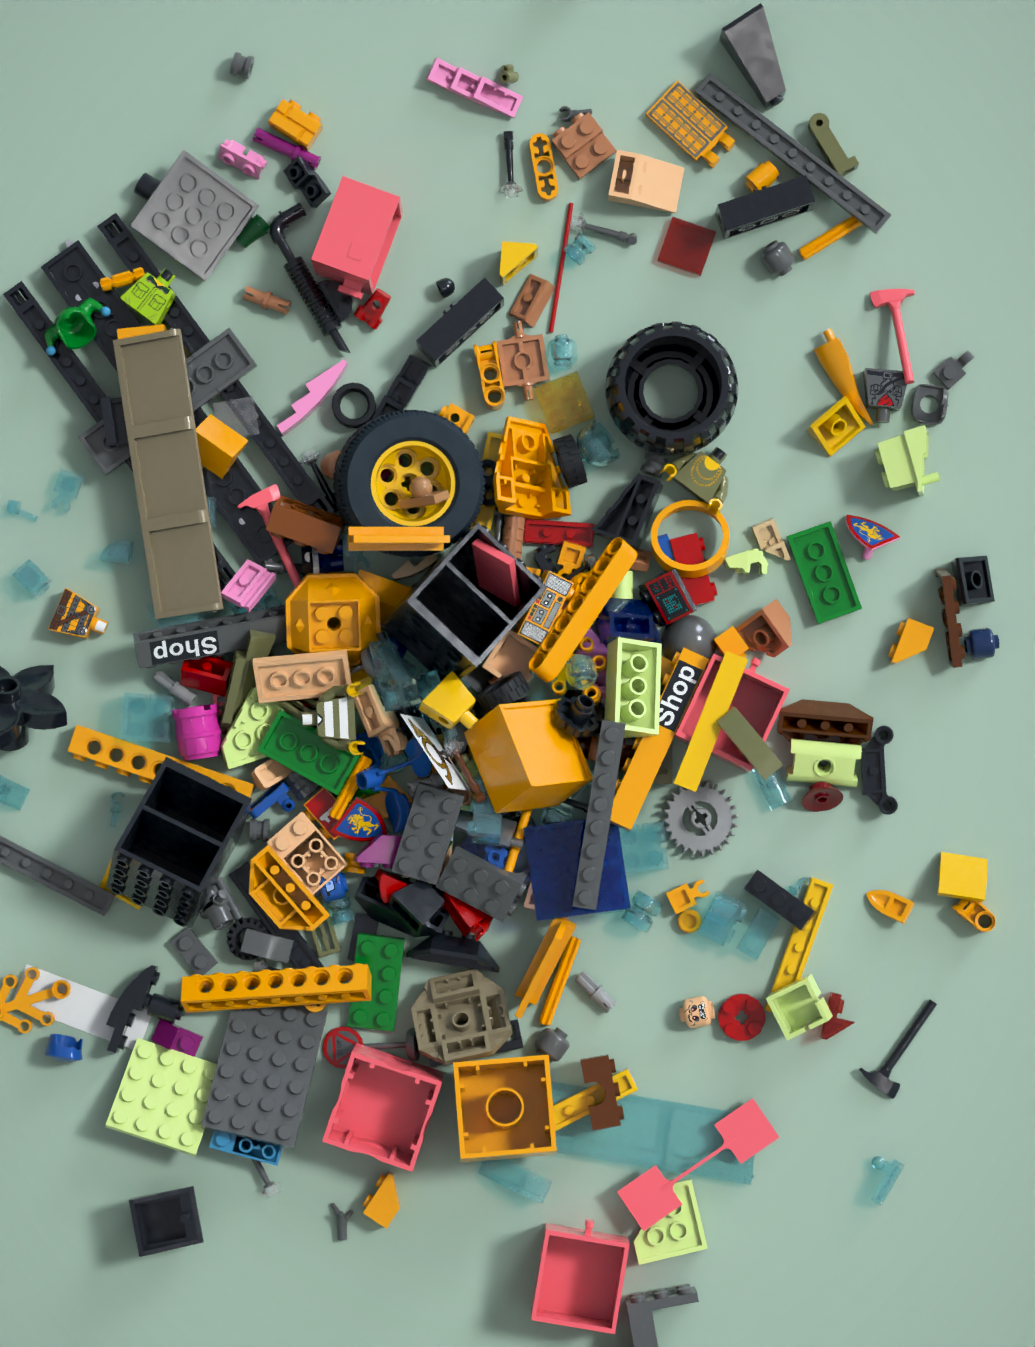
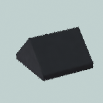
[951,556,995,607]

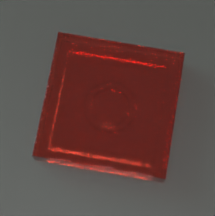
[657,217,716,276]

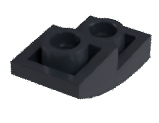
[283,156,332,208]

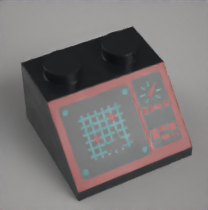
[638,568,697,627]

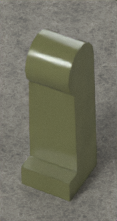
[808,113,859,177]

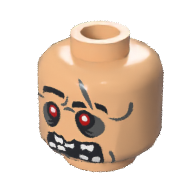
[679,996,715,1029]

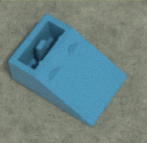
[209,1130,283,1166]

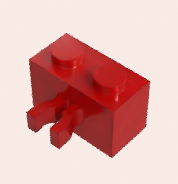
[181,655,233,697]

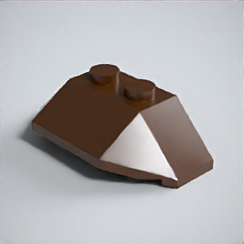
[777,699,873,745]

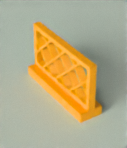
[348,527,450,551]
[515,914,577,1019]

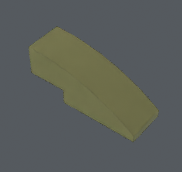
[716,707,783,780]

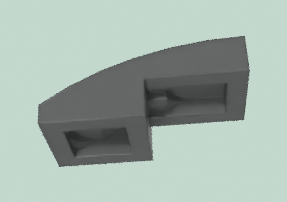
[240,928,294,963]

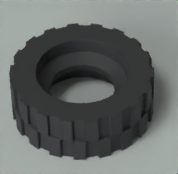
[553,434,587,489]
[476,671,530,714]

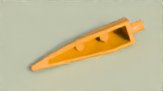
[814,328,873,425]

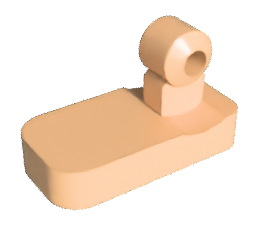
[251,759,293,791]

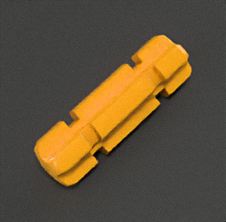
[100,267,145,291]

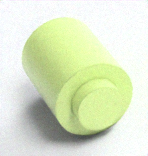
[611,571,634,601]

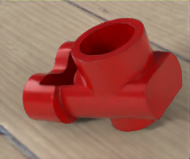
[354,288,391,329]

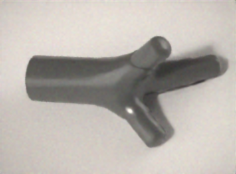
[331,1203,353,1240]

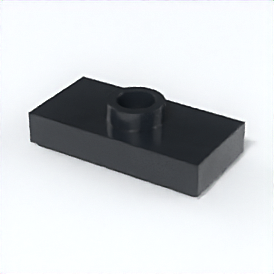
[347,913,378,961]

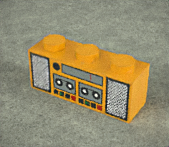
[514,569,574,645]

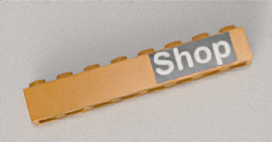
[610,647,709,832]

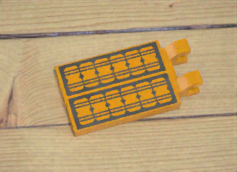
[646,80,735,169]

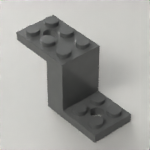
[625,1284,699,1347]

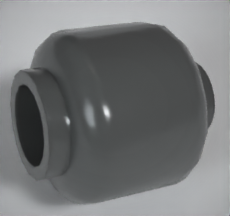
[760,240,795,276]
[535,1027,570,1063]

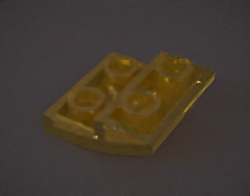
[534,371,595,434]

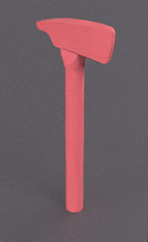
[870,289,915,384]
[237,484,301,587]

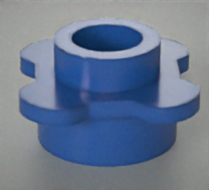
[483,844,508,869]

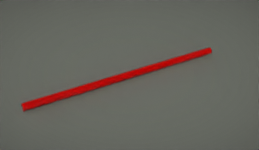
[549,203,574,333]

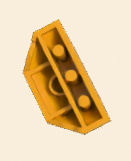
[249,845,330,931]

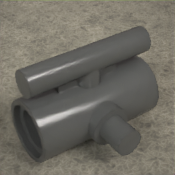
[200,877,243,931]

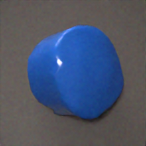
[45,1034,83,1062]

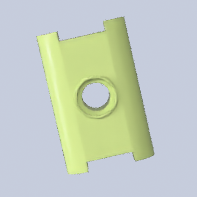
[786,739,862,787]

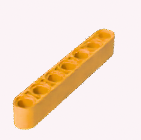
[528,537,637,683]

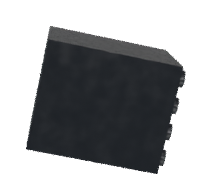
[380,523,547,682]
[106,757,252,928]

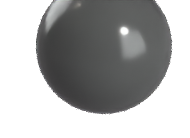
[661,615,716,662]

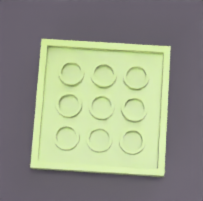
[106,1038,217,1157]

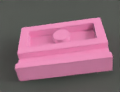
[221,559,276,613]

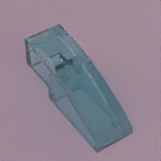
[478,1159,552,1204]

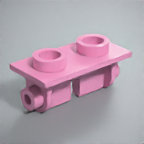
[218,139,267,179]

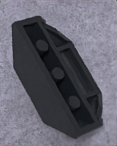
[354,876,449,937]
[406,930,500,973]

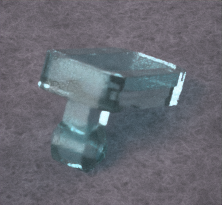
[871,1156,905,1205]

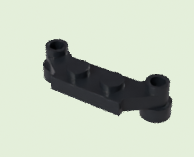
[860,726,898,815]

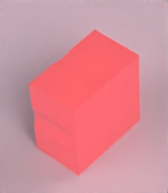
[322,1043,446,1172]

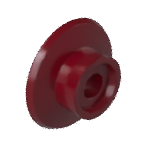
[801,782,843,812]

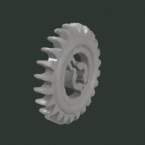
[662,781,739,857]

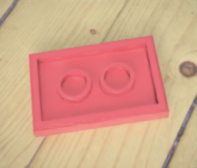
[472,539,521,607]

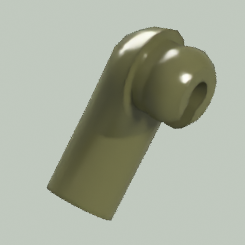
[499,64,519,84]

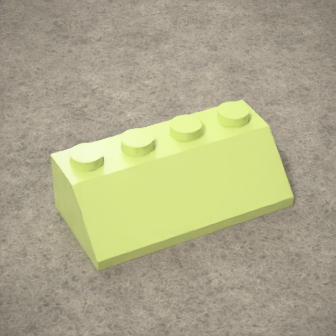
[605,637,662,738]

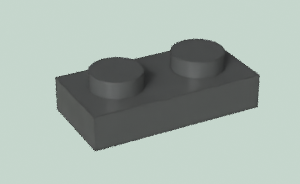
[170,927,219,975]

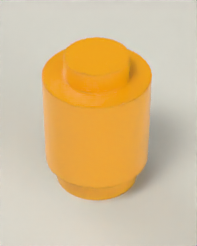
[745,160,780,193]

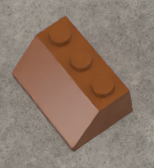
[266,495,346,555]

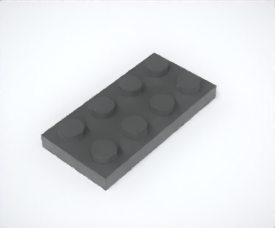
[391,781,464,885]

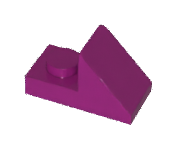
[151,1019,204,1057]

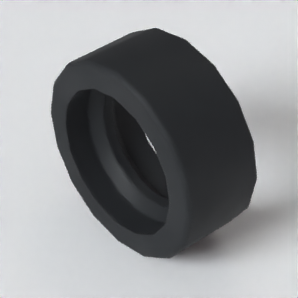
[332,382,376,428]

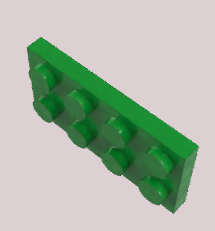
[786,521,862,625]
[257,710,361,796]
[347,932,405,1032]

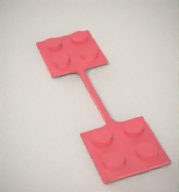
[617,1098,779,1231]

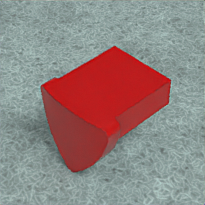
[375,868,407,903]

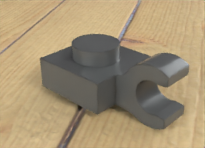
[933,350,974,390]

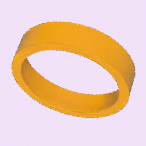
[651,500,729,578]

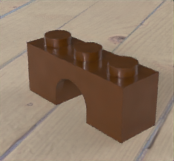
[580,1054,624,1130]

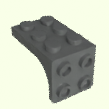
[436,846,532,922]

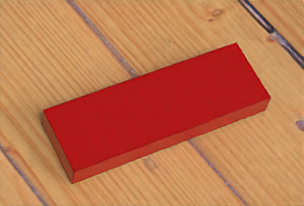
[523,519,594,547]

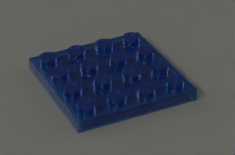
[523,819,631,922]

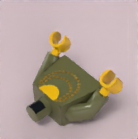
[660,447,729,516]

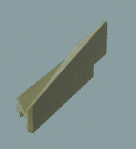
[219,630,276,734]

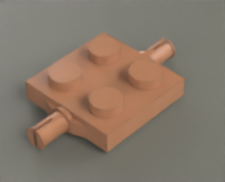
[497,321,550,401]

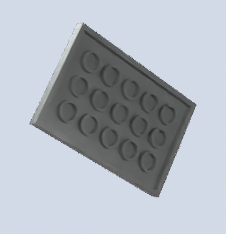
[201,1005,328,1149]

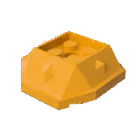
[285,572,381,666]

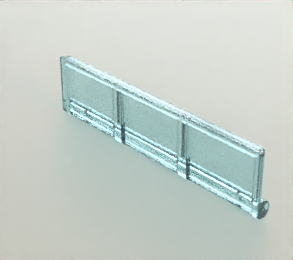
[551,1081,755,1185]

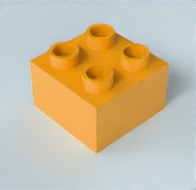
[453,1055,557,1163]

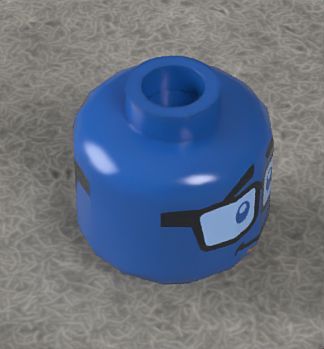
[315,872,349,903]

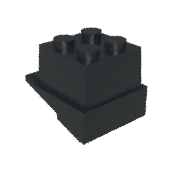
[129,1186,204,1257]

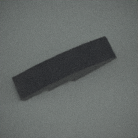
[371,354,431,420]

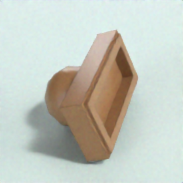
[398,477,450,509]

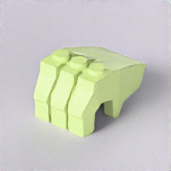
[723,549,768,576]

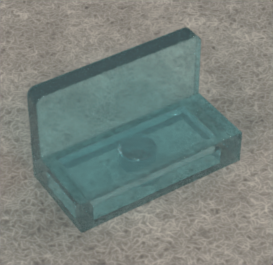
[736,908,780,960]

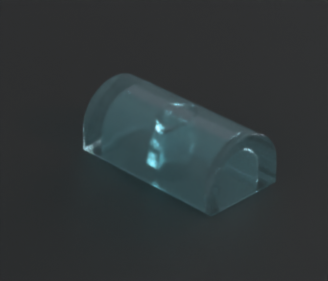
[752,768,793,810]

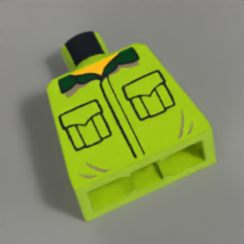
[120,268,176,325]

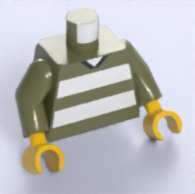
[302,681,365,755]

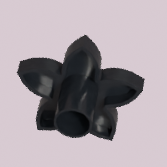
[0,665,67,751]

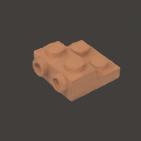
[552,112,617,180]

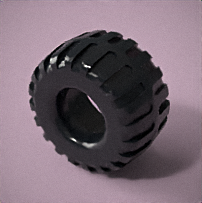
[605,321,738,456]

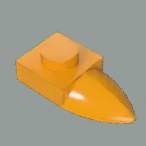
[866,890,915,925]

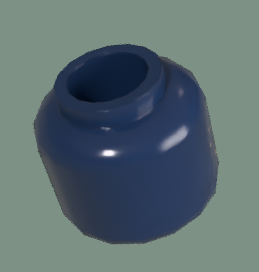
[964,628,999,660]

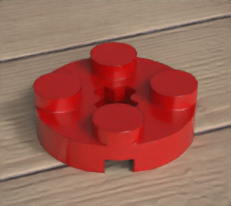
[718,994,765,1041]

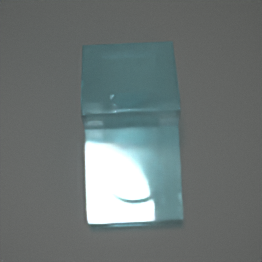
[0,775,30,810]

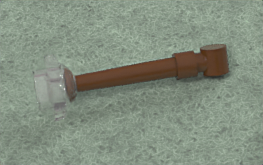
[442,739,486,804]

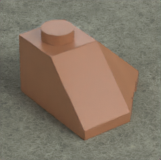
[735,599,792,658]

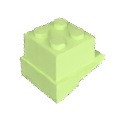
[875,425,940,496]

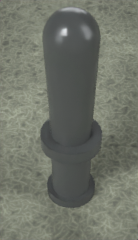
[261,560,303,575]

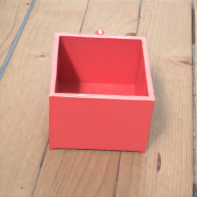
[311,176,403,300]
[674,654,790,772]
[531,1219,630,1334]

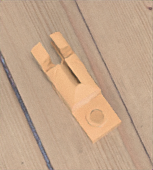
[354,684,408,757]

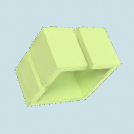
[766,974,833,1040]

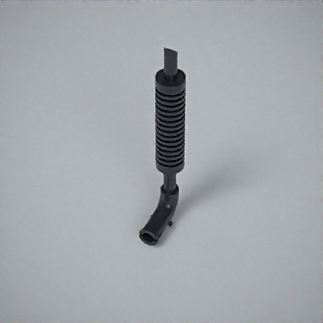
[270,202,351,353]

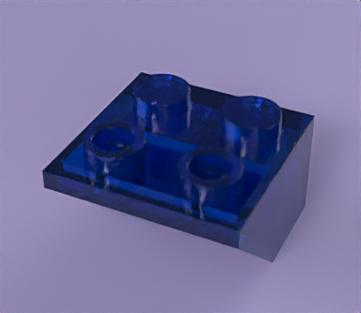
[599,598,654,644]

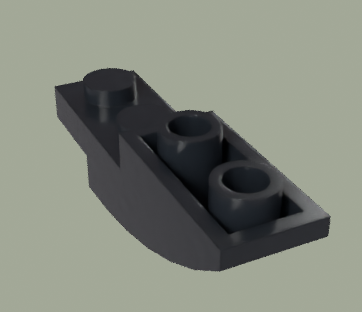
[106,965,160,1053]

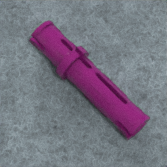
[253,128,321,170]

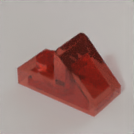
[820,992,855,1040]

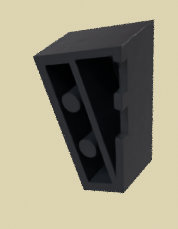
[592,473,663,550]

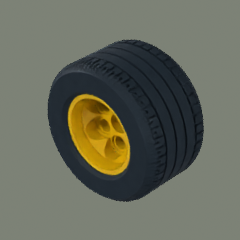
[333,410,485,557]

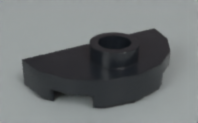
[318,280,353,323]

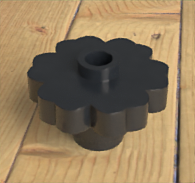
[553,694,599,738]

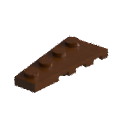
[934,568,965,668]

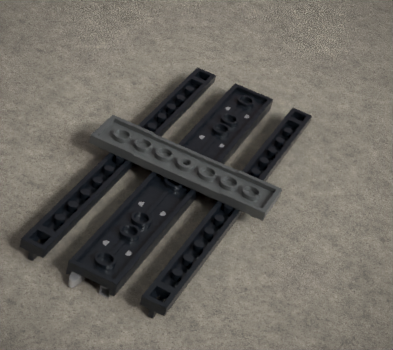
[3,213,335,592]

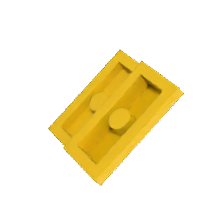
[937,852,987,902]

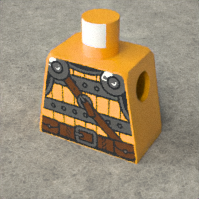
[48,588,108,639]

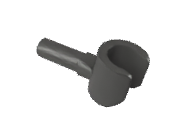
[559,106,592,122]

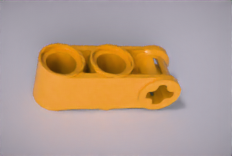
[473,341,505,410]

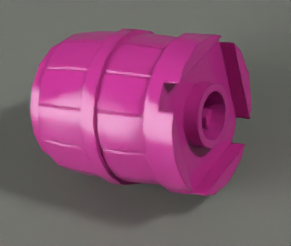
[171,703,222,761]

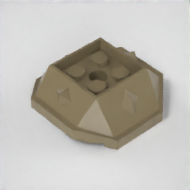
[411,969,513,1065]

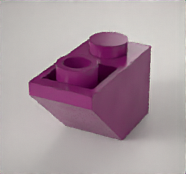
[353,834,402,869]

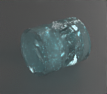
[621,890,664,933]

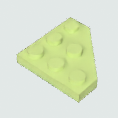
[220,686,284,769]
[633,1178,708,1265]

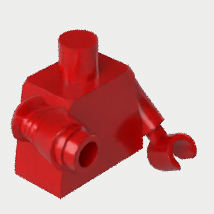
[442,892,493,942]

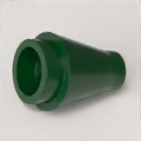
[236,214,270,248]

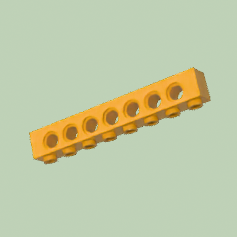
[68,725,256,798]
[181,963,372,1013]

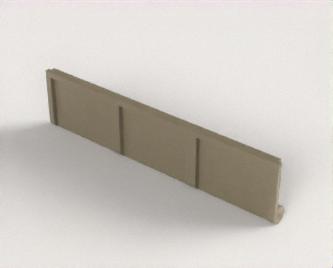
[113,328,224,619]

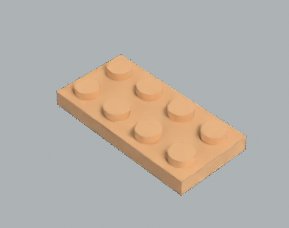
[253,650,352,703]

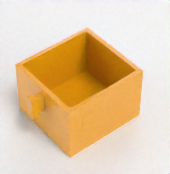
[464,699,593,813]

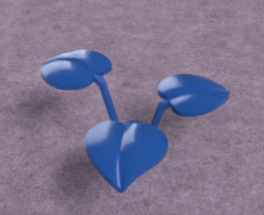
[354,732,431,834]

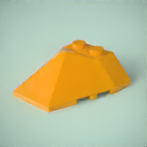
[493,416,571,520]

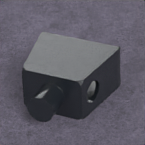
[388,880,445,937]

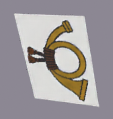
[400,714,471,791]

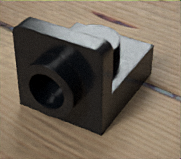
[534,543,557,574]

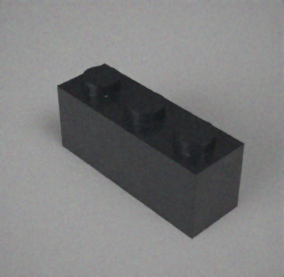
[744,869,816,931]

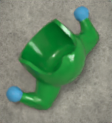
[44,298,111,355]

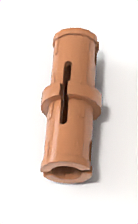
[243,286,291,315]

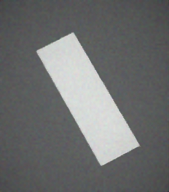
[12,964,151,1050]

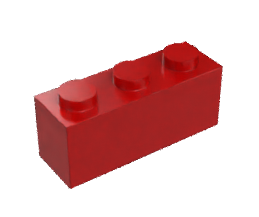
[669,533,718,606]

